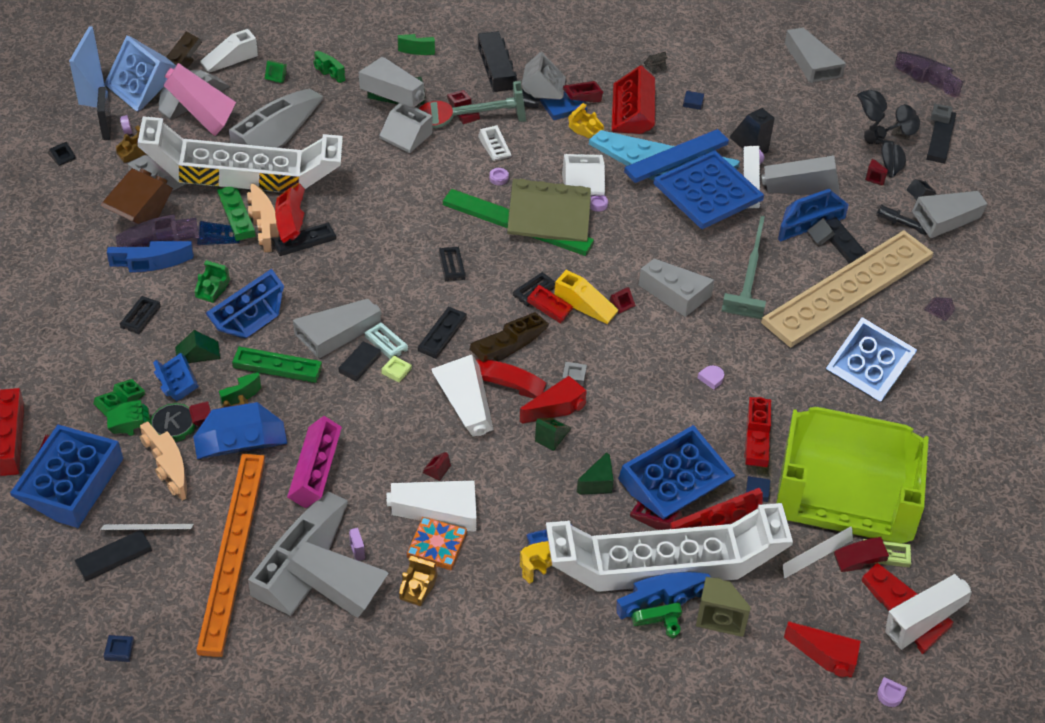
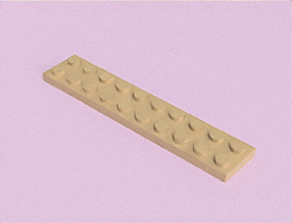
[761,230,933,348]

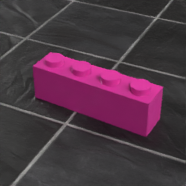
[287,416,342,508]

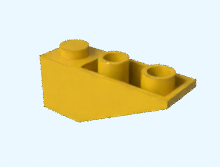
[554,270,618,324]

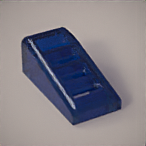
[197,221,240,245]

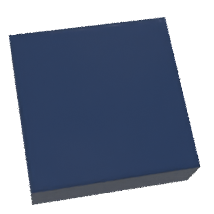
[683,91,704,110]
[746,476,770,502]
[103,635,134,662]

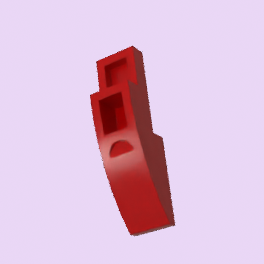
[275,183,305,243]
[744,397,771,468]

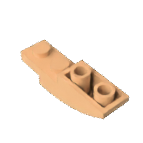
[247,184,279,252]
[140,422,187,501]

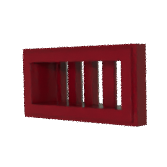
[563,81,603,103]
[630,501,682,530]

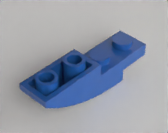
[107,241,194,272]
[616,572,711,619]

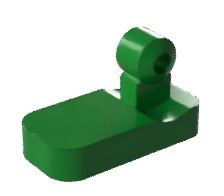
[631,603,683,638]

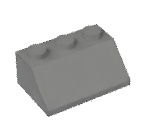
[522,51,566,99]

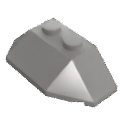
[158,70,229,120]

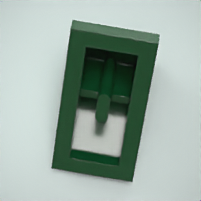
[175,330,221,363]
[535,418,572,451]
[577,452,614,495]

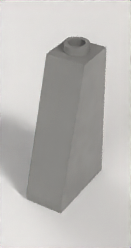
[785,27,846,83]
[359,57,425,108]
[762,156,840,197]
[912,191,987,238]
[293,299,382,359]
[286,541,388,618]

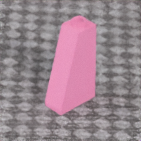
[163,63,236,136]

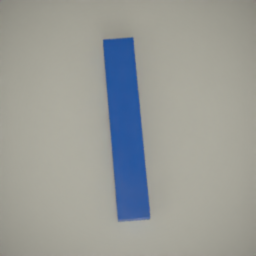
[624,129,729,183]

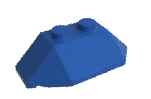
[778,189,849,241]
[205,269,284,339]
[193,402,287,459]

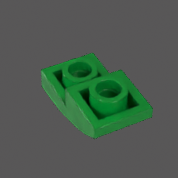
[397,34,435,55]
[313,51,345,83]
[219,372,261,406]
[93,379,145,417]

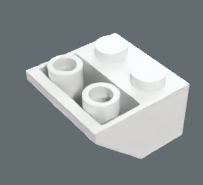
[562,154,605,195]

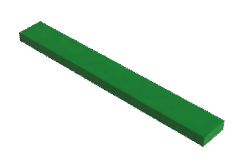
[443,189,594,256]

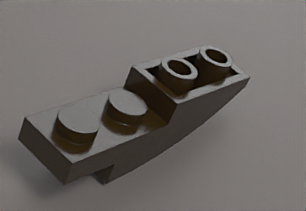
[166,31,202,69]
[469,312,549,362]

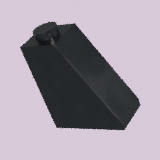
[730,108,775,154]

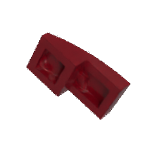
[447,90,480,125]
[834,537,889,572]

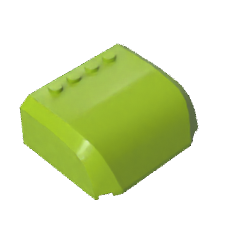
[776,407,929,544]

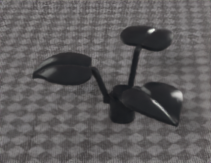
[857,90,920,177]

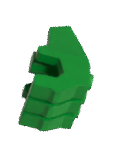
[195,260,230,303]
[106,400,150,436]

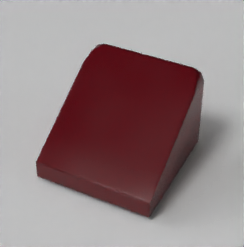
[865,159,888,186]

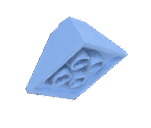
[69,26,108,107]
[104,35,176,112]
[826,318,917,402]

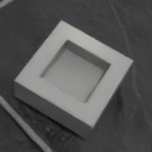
[562,362,587,386]

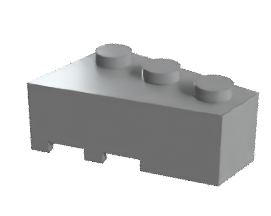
[639,259,714,317]

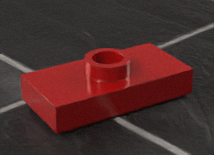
[527,285,573,324]

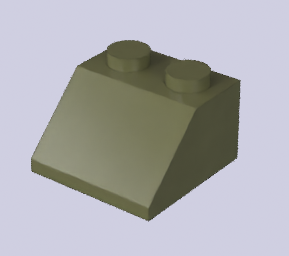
[696,577,751,637]

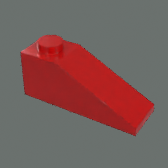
[520,376,587,424]
[784,621,861,678]

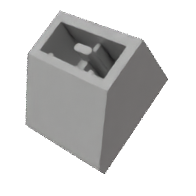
[379,103,433,153]

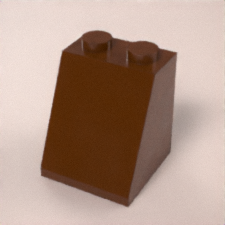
[101,168,173,231]

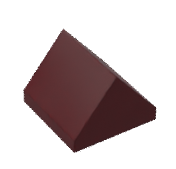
[609,287,636,314]
[189,401,211,427]
[423,452,451,481]

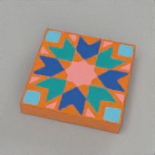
[407,517,467,570]

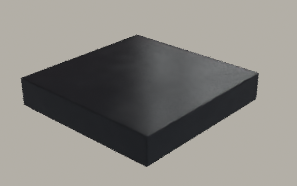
[97,87,112,140]

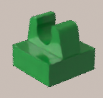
[264,60,287,83]

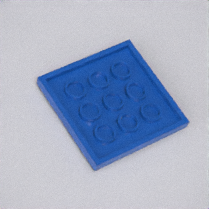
[653,150,764,229]

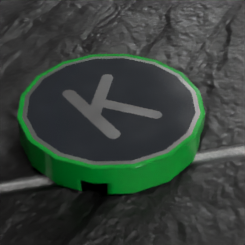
[150,403,196,442]

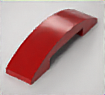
[476,360,547,399]

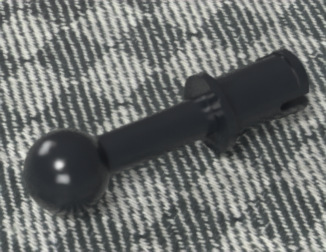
[876,204,927,235]

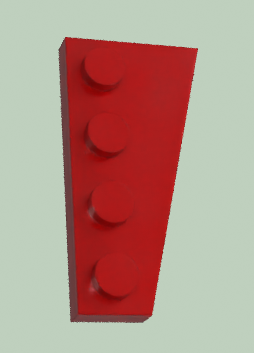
[670,488,763,529]
[861,563,954,654]

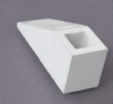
[200,29,258,73]

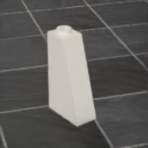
[432,355,494,436]
[387,481,476,531]
[885,574,971,650]

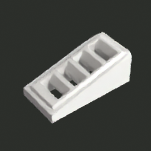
[478,125,512,161]

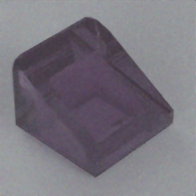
[924,297,955,321]

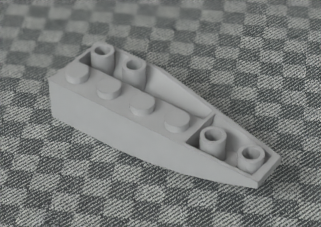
[229,89,324,148]
[248,492,348,616]

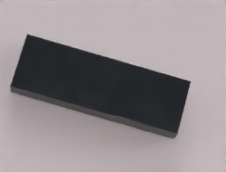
[272,222,336,257]
[418,306,467,359]
[74,530,152,582]

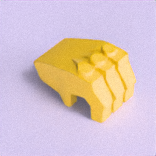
[568,103,604,139]
[520,541,552,584]

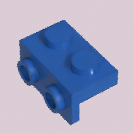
[153,353,199,401]

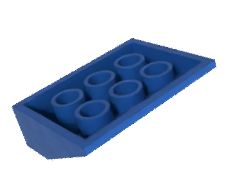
[10,425,124,528]
[618,425,735,520]

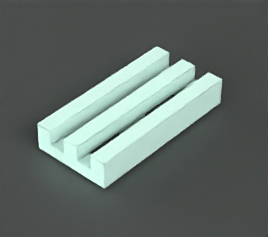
[364,323,408,359]

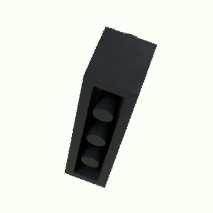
[478,31,517,92]

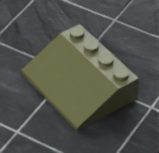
[507,179,591,242]

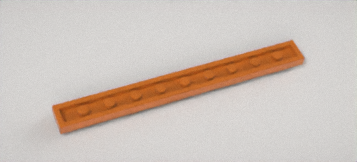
[197,454,265,657]

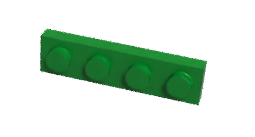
[217,187,256,241]
[232,346,322,383]

